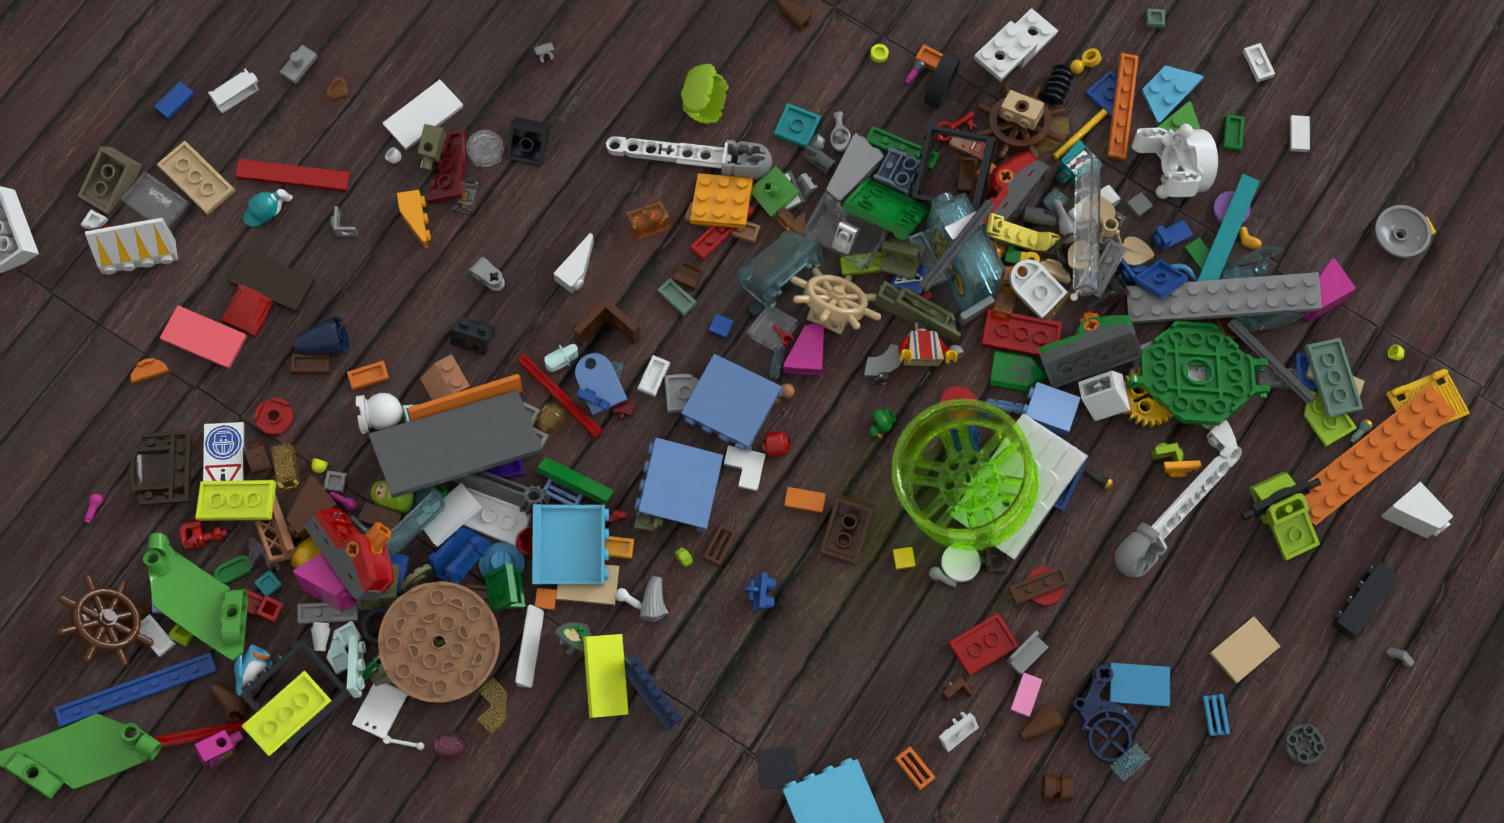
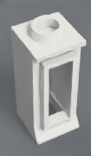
[208,68,259,114]

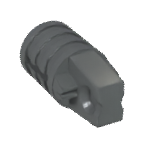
[802,145,836,175]

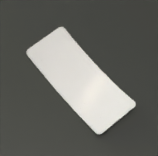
[945,212,983,239]

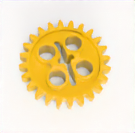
[1123,367,1173,428]

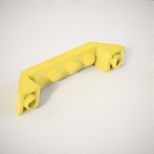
[984,213,1061,254]

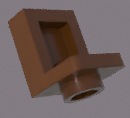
[244,440,271,473]
[941,677,974,702]

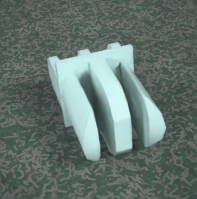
[544,344,578,372]

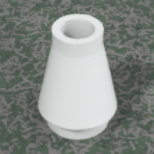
[311,622,331,651]

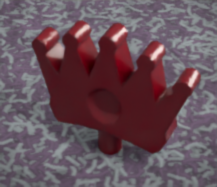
[613,400,637,419]

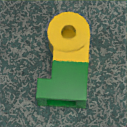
[1002,244,1040,267]

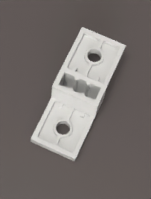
[973,8,1058,82]

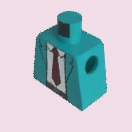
[1056,140,1103,185]

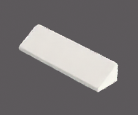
[515,605,544,688]

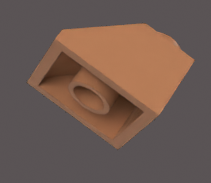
[420,354,470,400]

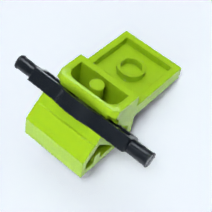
[1241,472,1321,560]

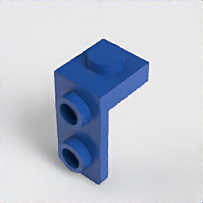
[1152,220,1193,252]

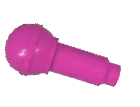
[329,492,357,511]
[85,494,103,523]

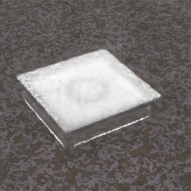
[746,304,799,352]

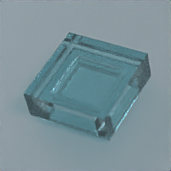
[1042,187,1069,214]

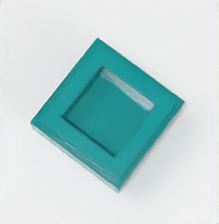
[254,570,283,597]

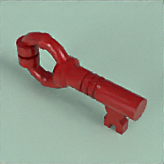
[935,111,977,142]

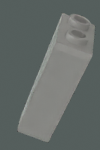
[825,133,884,208]

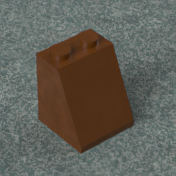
[286,475,339,541]

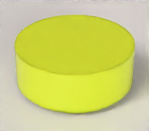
[870,44,889,63]

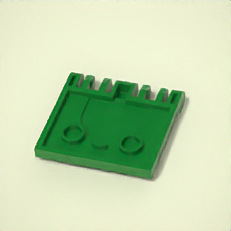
[842,178,929,240]

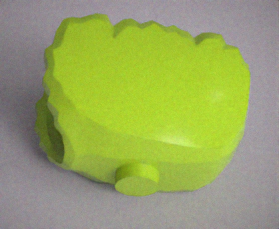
[681,64,728,125]

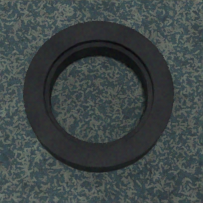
[924,52,961,109]

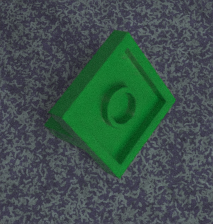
[484,563,525,613]

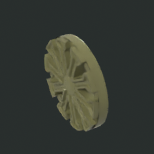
[400,564,434,593]

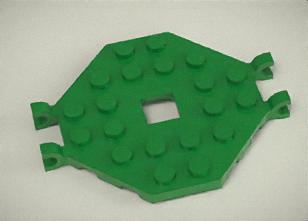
[1126,321,1270,426]

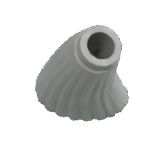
[639,576,669,622]

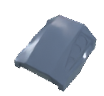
[873,147,921,196]

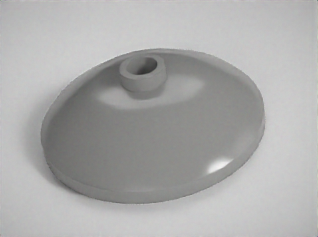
[1375,205,1431,258]

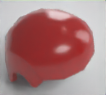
[515,525,533,557]

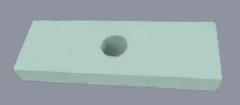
[347,635,366,698]

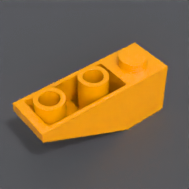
[397,190,431,249]

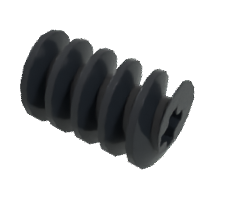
[1041,64,1074,105]

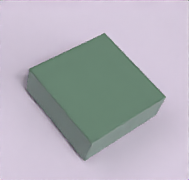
[1146,9,1165,29]

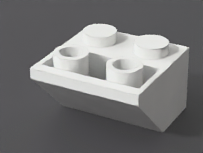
[1078,371,1130,421]

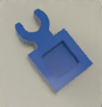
[576,388,611,411]

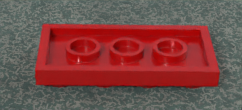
[981,308,1062,357]

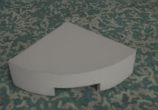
[1387,647,1415,667]

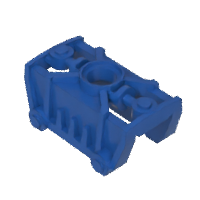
[428,526,492,584]

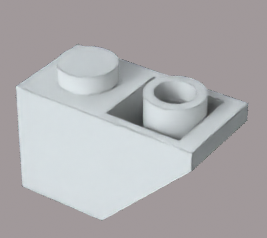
[831,220,860,255]

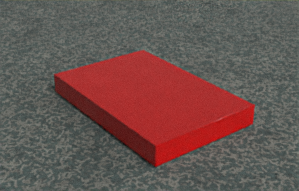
[948,613,1019,677]

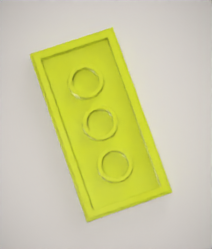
[195,480,276,521]
[583,634,629,718]
[242,671,332,756]

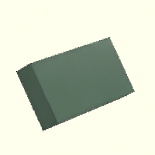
[657,278,697,317]

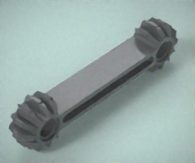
[443,471,550,516]

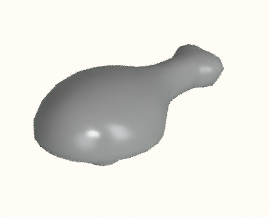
[830,111,851,152]
[1053,199,1078,242]

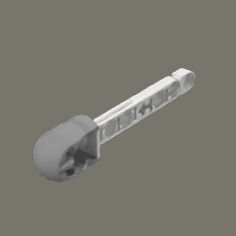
[606,137,772,180]
[1114,443,1242,577]

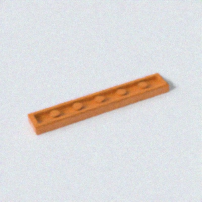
[1107,53,1139,161]
[408,374,523,421]

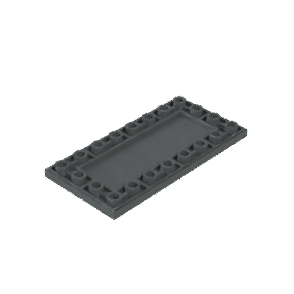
[369,390,543,498]

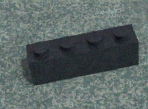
[1332,562,1399,640]

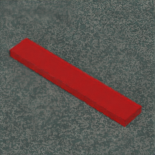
[235,159,350,192]

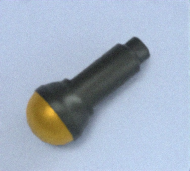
[1085,469,1113,490]

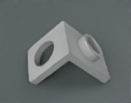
[331,206,358,237]

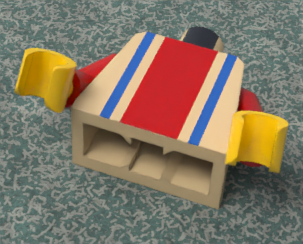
[898,322,958,366]

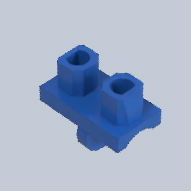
[743,572,776,611]

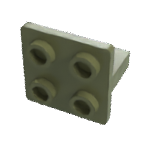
[879,238,926,279]

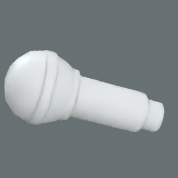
[615,588,642,609]

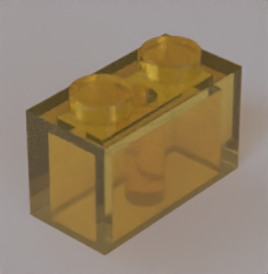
[271,443,300,490]

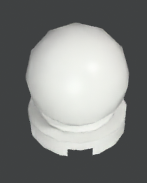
[356,393,403,434]

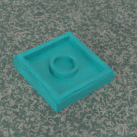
[773,103,821,149]

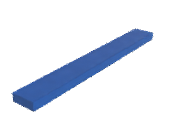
[54,653,217,728]

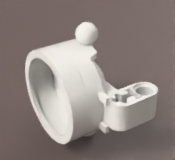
[1132,124,1218,199]

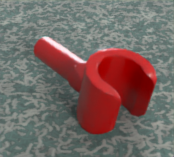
[772,324,795,349]

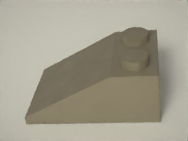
[78,146,142,214]

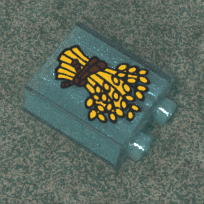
[924,192,1007,312]

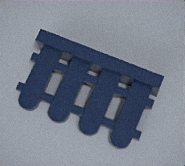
[624,653,682,731]

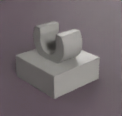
[533,42,554,63]
[796,173,818,199]

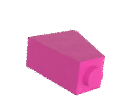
[783,324,824,376]

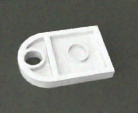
[1009,259,1067,319]

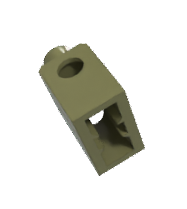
[418,124,447,171]

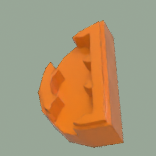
[131,358,170,384]

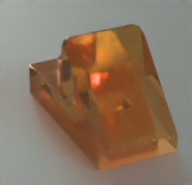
[775,207,805,244]

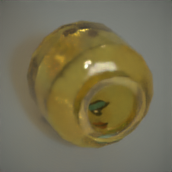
[536,403,565,432]

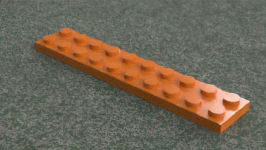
[1304,385,1456,527]

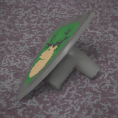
[554,622,592,656]

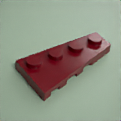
[426,129,468,204]

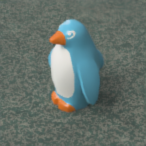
[234,645,272,698]

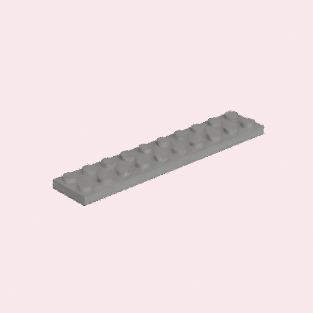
[1126,272,1322,324]

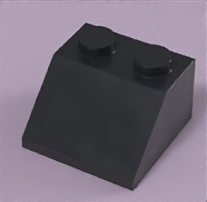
[506,117,551,166]

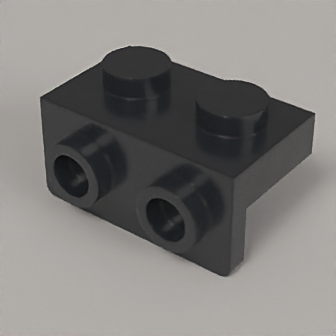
[450,316,495,355]

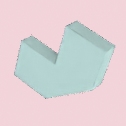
[326,621,362,676]

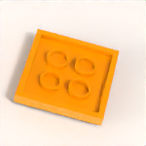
[690,173,753,228]

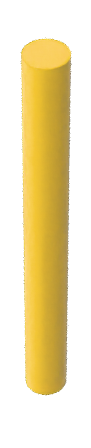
[1052,109,1107,160]

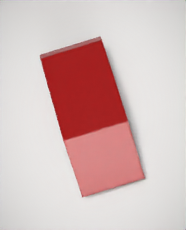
[245,589,283,622]

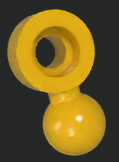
[1070,48,1102,74]

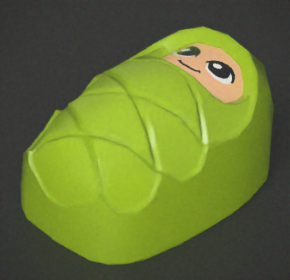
[370,481,414,513]

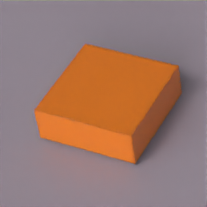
[535,588,557,611]

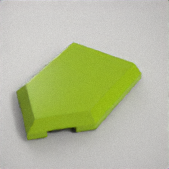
[1304,390,1357,447]

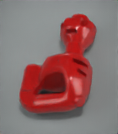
[179,520,228,550]

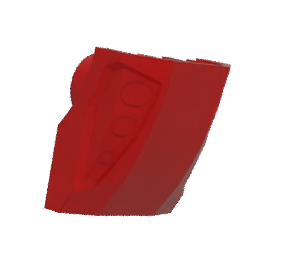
[222,285,273,337]

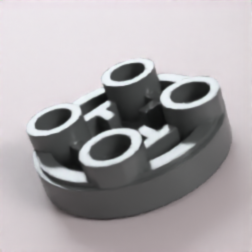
[1283,724,1326,765]

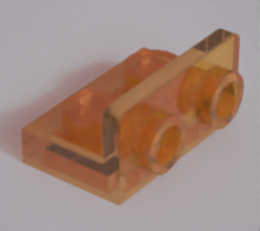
[626,201,671,239]

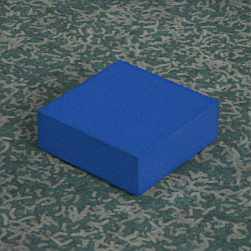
[709,314,733,339]

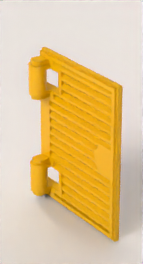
[1386,369,1470,426]

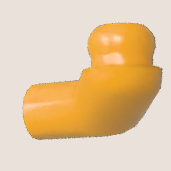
[1238,227,1262,250]

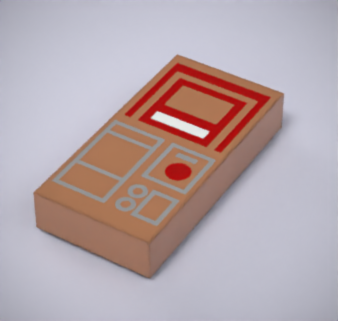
[949,129,985,162]

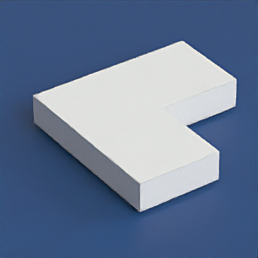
[724,446,766,492]

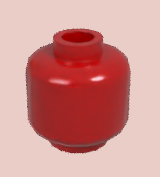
[762,431,791,457]

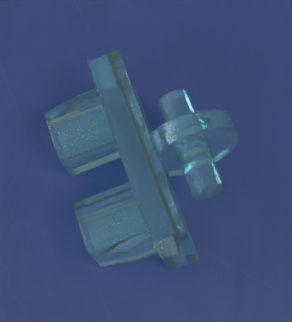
[1110,743,1150,782]

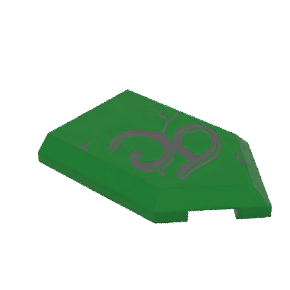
[989,350,1048,392]

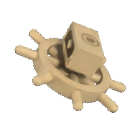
[790,268,881,334]

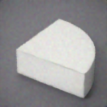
[81,210,108,229]

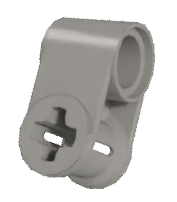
[469,257,505,291]

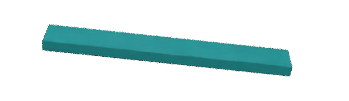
[1197,174,1260,281]

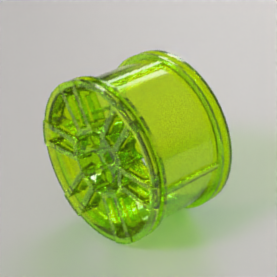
[892,399,1039,551]

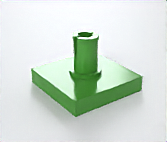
[751,166,800,218]

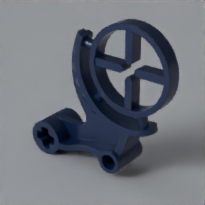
[1070,665,1137,762]

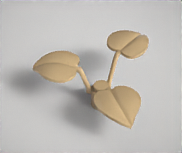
[1068,192,1154,270]

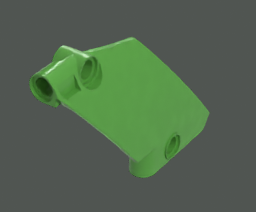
[143,533,248,661]
[0,713,162,799]

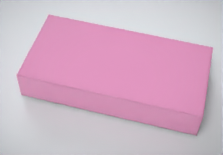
[1010,673,1042,718]

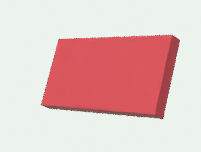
[160,305,247,369]

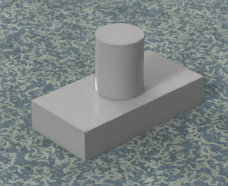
[280,45,318,84]

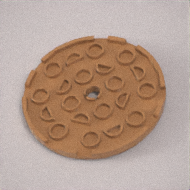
[378,581,500,703]

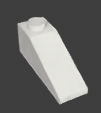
[554,233,594,293]

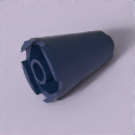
[293,316,350,354]

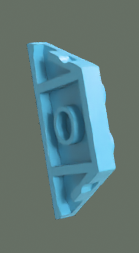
[1141,65,1203,126]

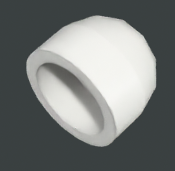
[385,147,402,164]

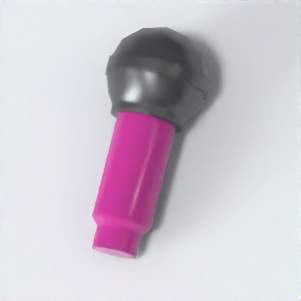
[905,60,926,84]

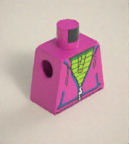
[195,730,244,771]

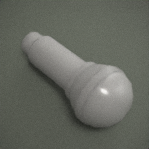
[929,567,957,587]

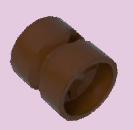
[1041,774,1074,802]

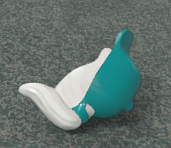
[243,189,293,227]

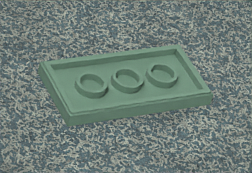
[1304,337,1363,418]

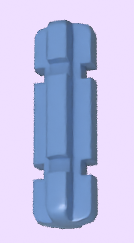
[986,399,1023,414]

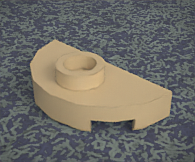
[1040,259,1071,284]

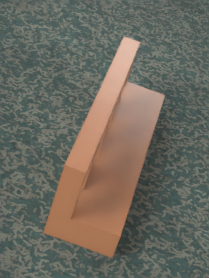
[254,495,295,563]

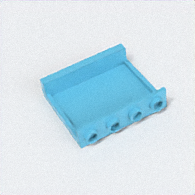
[532,504,609,584]
[782,758,884,823]

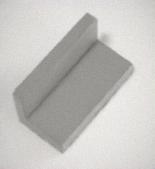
[1006,630,1048,676]

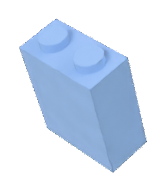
[1021,382,1081,437]

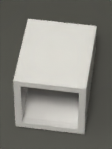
[1381,482,1453,538]

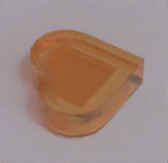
[326,77,350,101]

